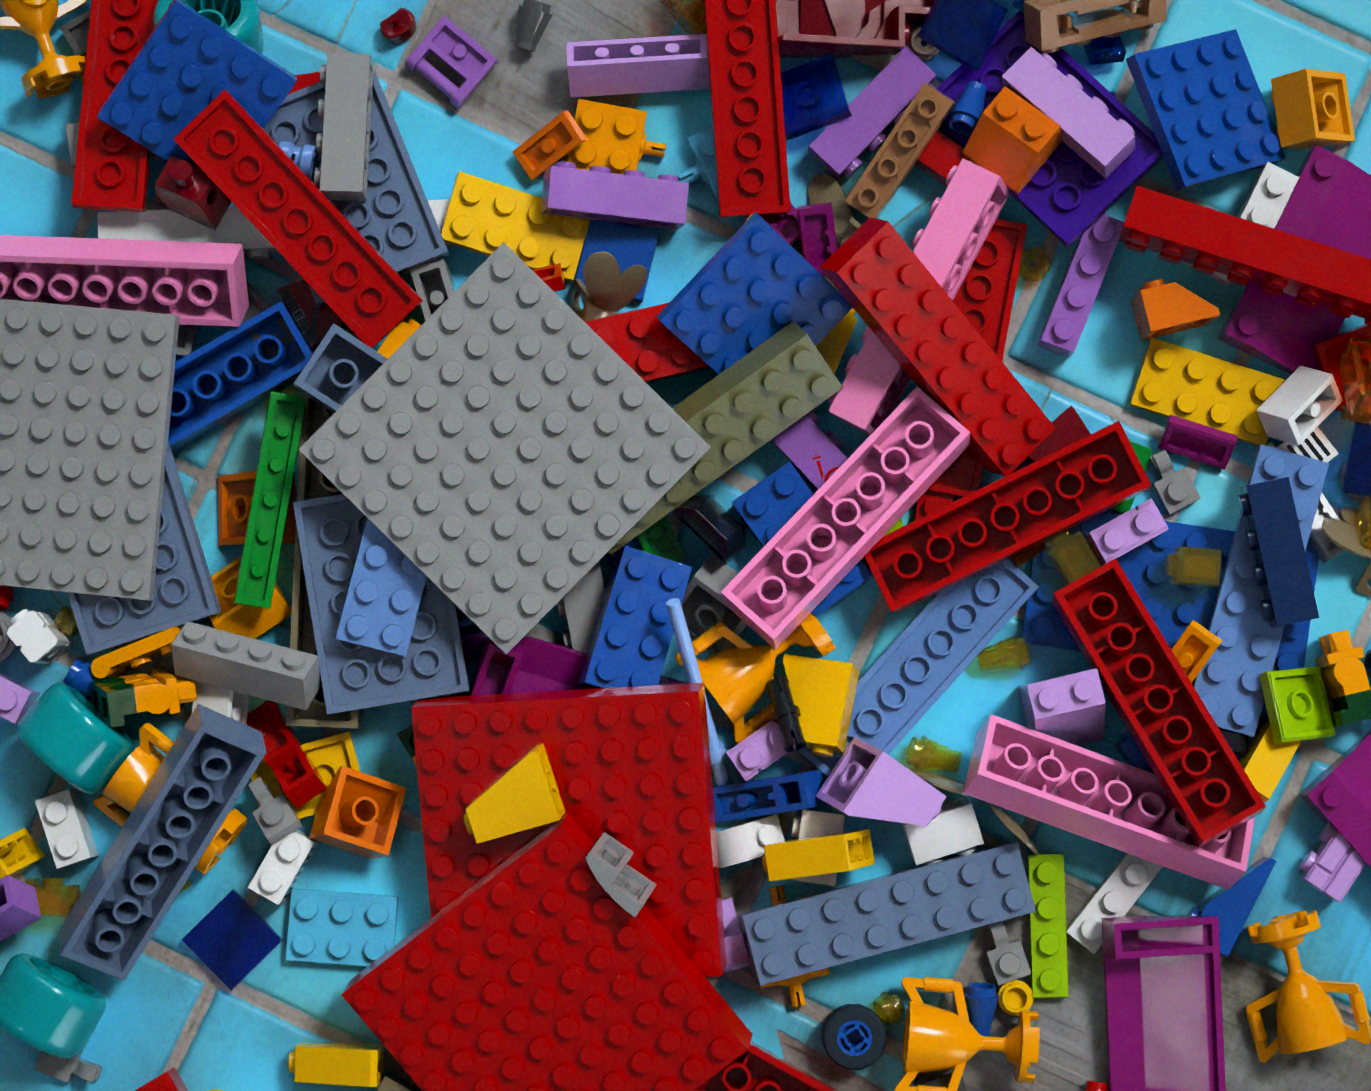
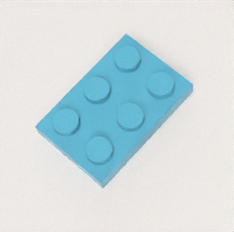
[286,888,399,966]

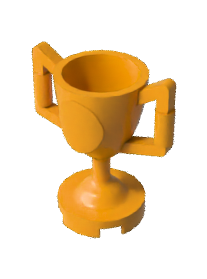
[0,0,88,99]
[675,613,836,743]
[93,723,248,875]
[1246,910,1371,1063]
[894,977,1040,1091]

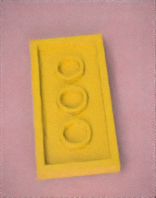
[440,171,590,282]
[1129,337,1286,446]

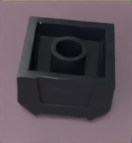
[675,495,746,564]

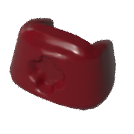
[380,8,416,44]

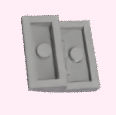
[586,832,657,917]

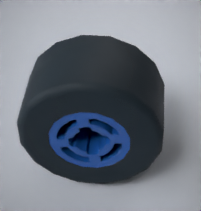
[822,1004,886,1070]

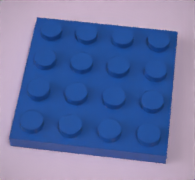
[97,0,297,167]
[1126,29,1286,191]
[657,212,853,375]

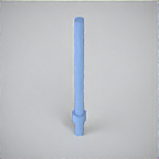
[666,598,730,786]

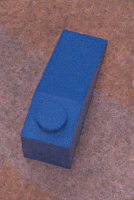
[713,770,827,823]
[1187,857,1276,957]

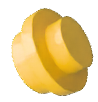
[998,980,1033,1016]

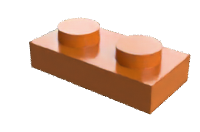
[512,110,587,180]

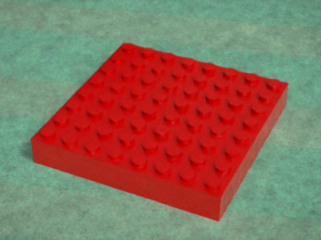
[411,683,727,977]
[341,813,753,1091]

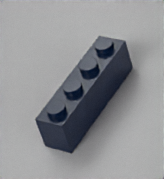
[1237,477,1319,627]

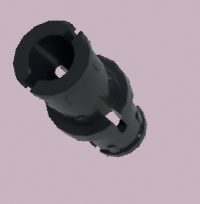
[766,677,807,752]

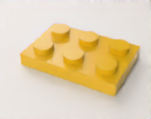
[251,731,361,819]

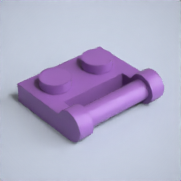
[405,15,498,109]

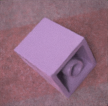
[1018,668,1106,745]
[815,737,947,826]

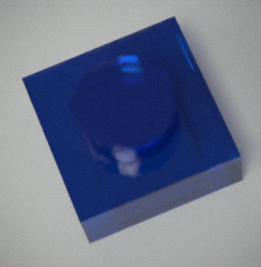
[1083,36,1126,65]

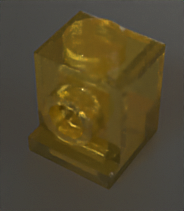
[25,878,80,915]

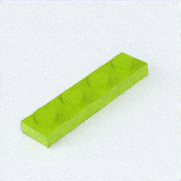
[1027,854,1069,998]

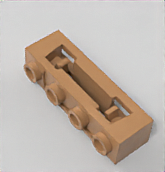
[1024,0,1167,53]
[845,82,956,219]

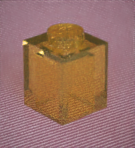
[1046,530,1101,586]
[1166,547,1222,587]

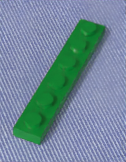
[233,391,307,609]

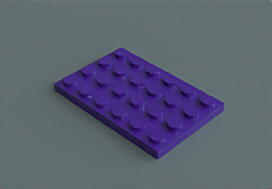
[936,10,1164,248]

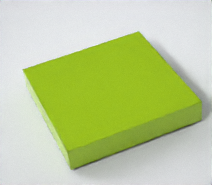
[1259,666,1336,744]

